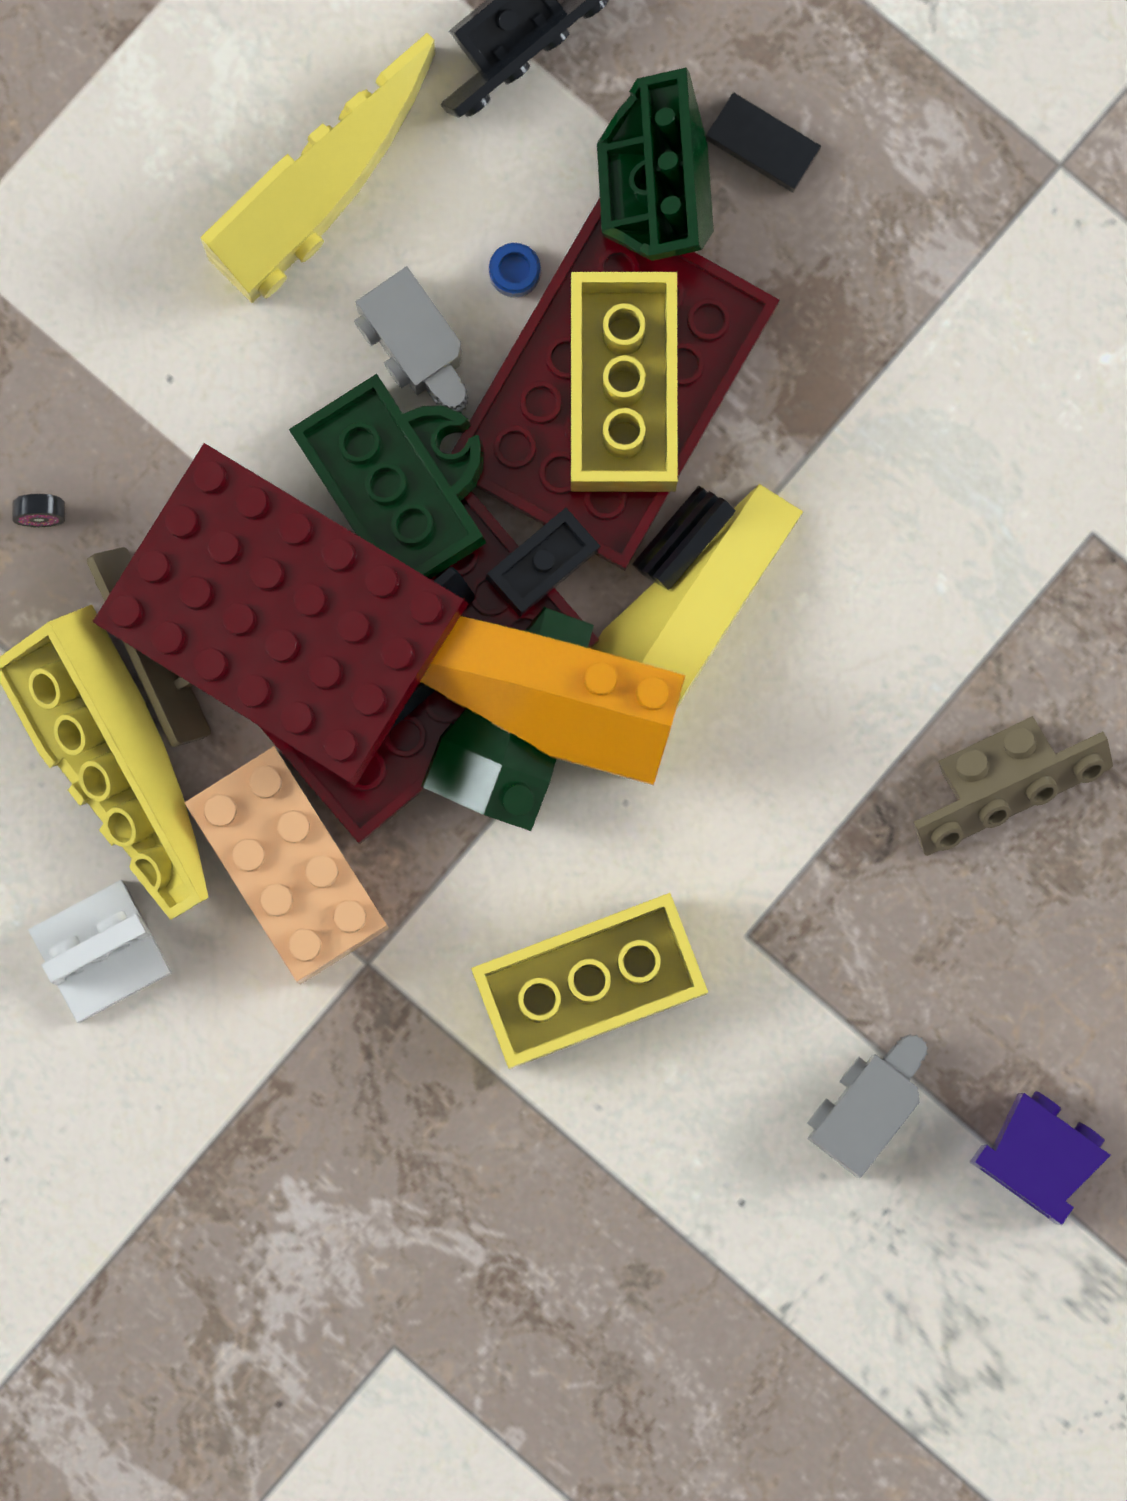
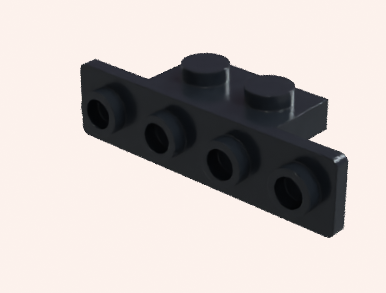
[441,0,609,118]

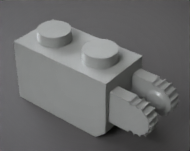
[354,266,468,414]
[807,1034,929,1178]

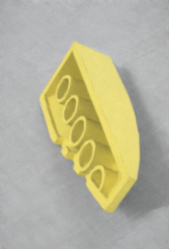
[200,33,436,303]
[591,484,803,710]
[0,605,209,920]

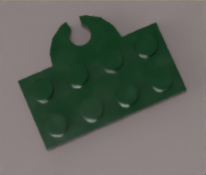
[289,374,486,579]

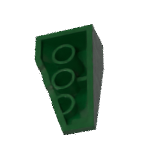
[421,607,594,831]

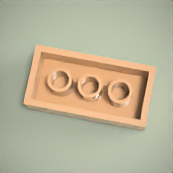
[184,746,389,985]

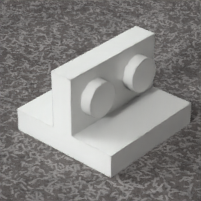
[28,880,172,1023]

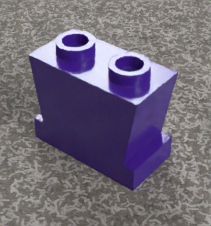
[970,1091,1111,1225]

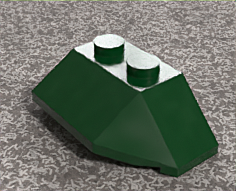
[597,67,714,261]

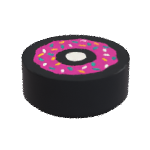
[12,494,65,527]

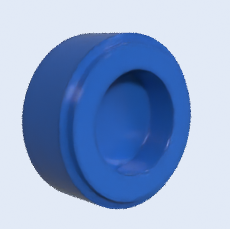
[489,243,541,297]

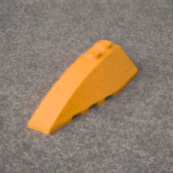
[419,616,686,786]

